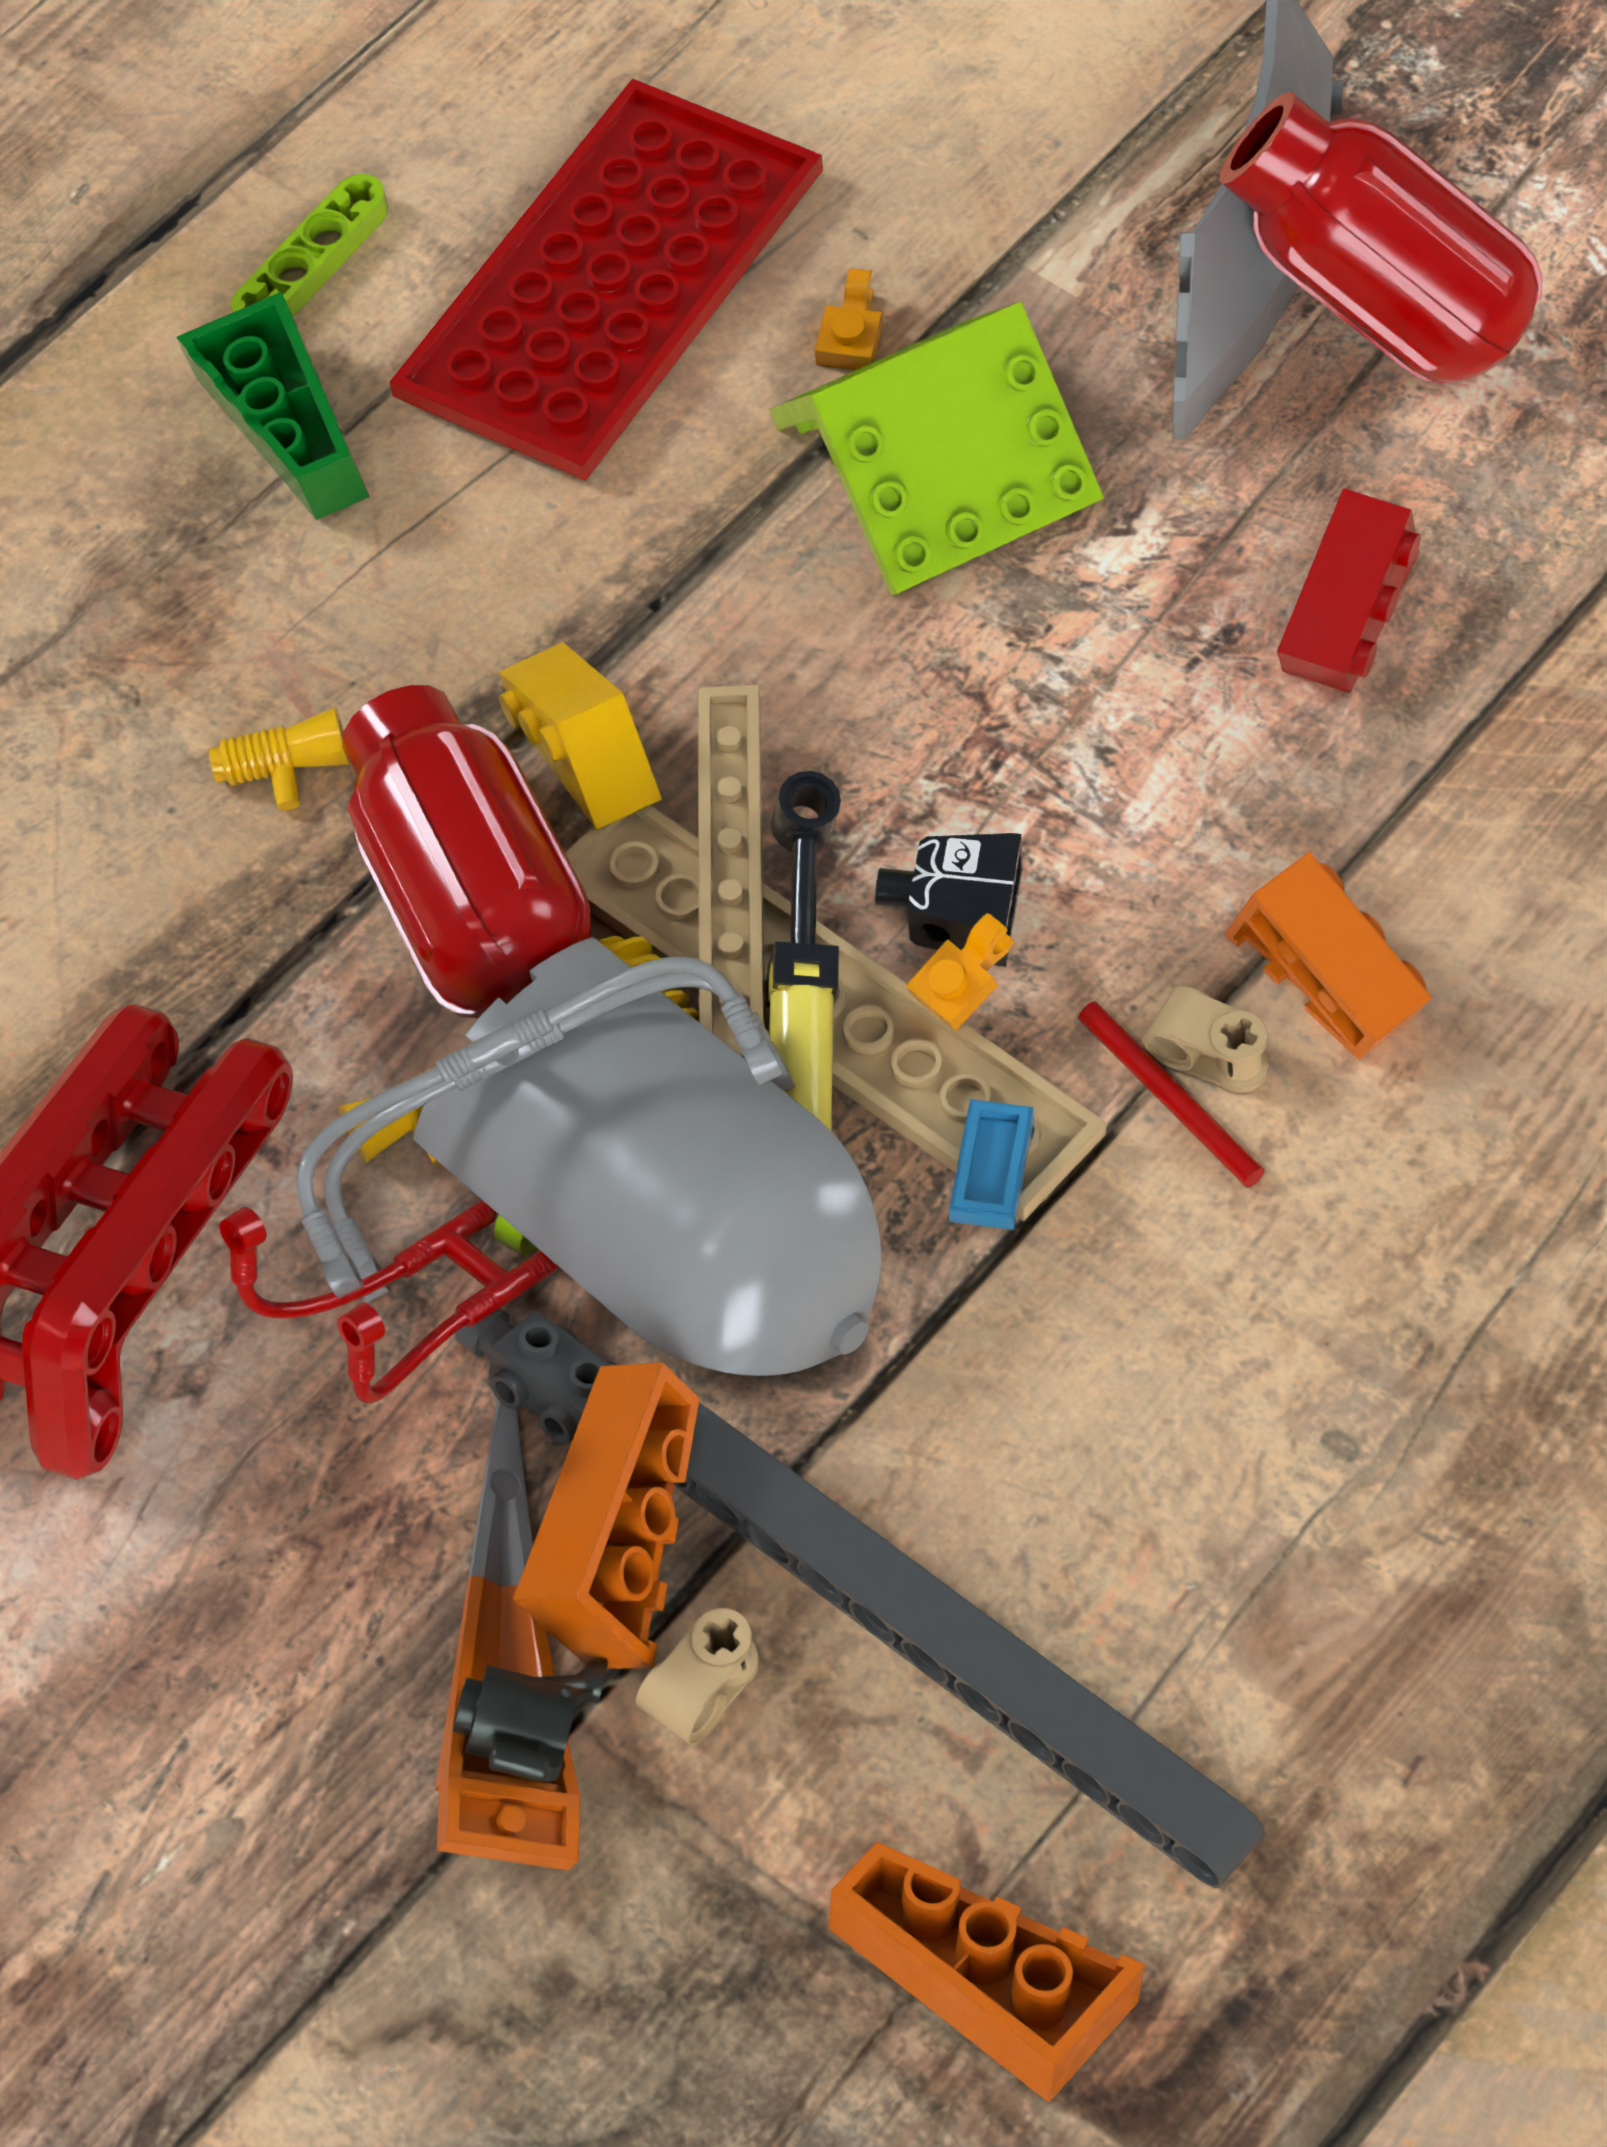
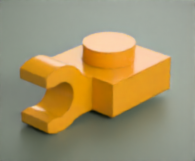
[814,268,883,370]
[905,913,1015,1032]

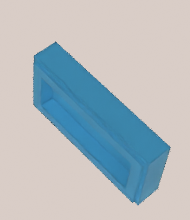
[949,1099,1034,1230]

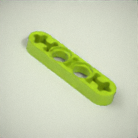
[231,174,388,317]

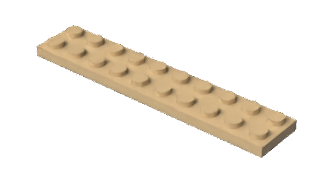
[565,805,1106,1221]

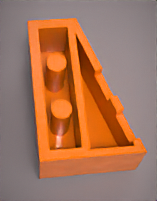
[1224,851,1432,1061]

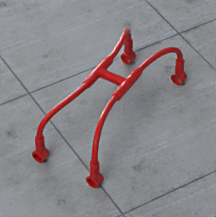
[219,1200,558,1404]

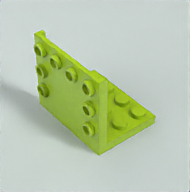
[769,301,1104,595]

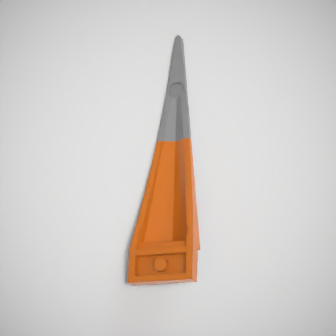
[435,1399,580,1871]

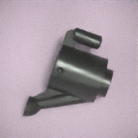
[452,1662,608,1782]

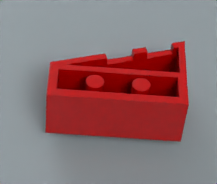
[1277,488,1421,694]

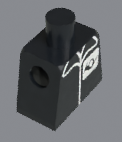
[875,833,1023,967]

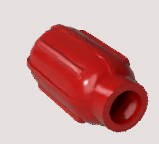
[1219,91,1543,384]
[342,685,592,1018]

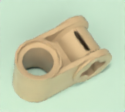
[1142,986,1269,1094]
[636,1608,759,1746]

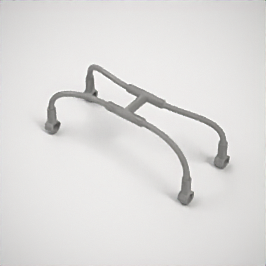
[296,957,795,1303]

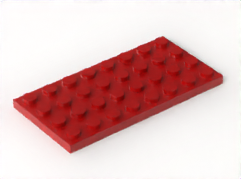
[389,78,823,481]

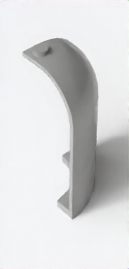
[413,937,881,1376]

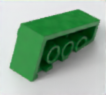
[176,292,370,520]

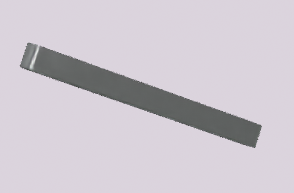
[674,1403,1265,1888]

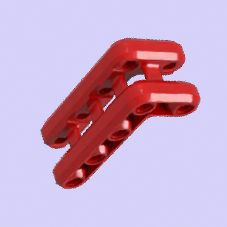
[0,1004,293,1480]

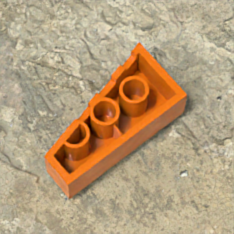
[513,1362,700,1669]
[828,1841,1145,2103]

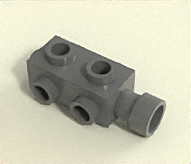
[455,1308,617,1445]

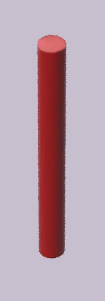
[1078,1001,1265,1188]

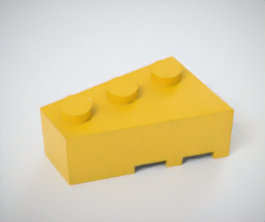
[498,642,662,830]

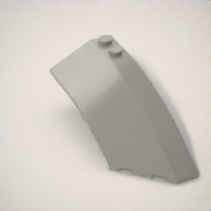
[1173,0,1343,439]

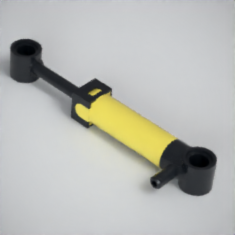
[766,771,841,1132]

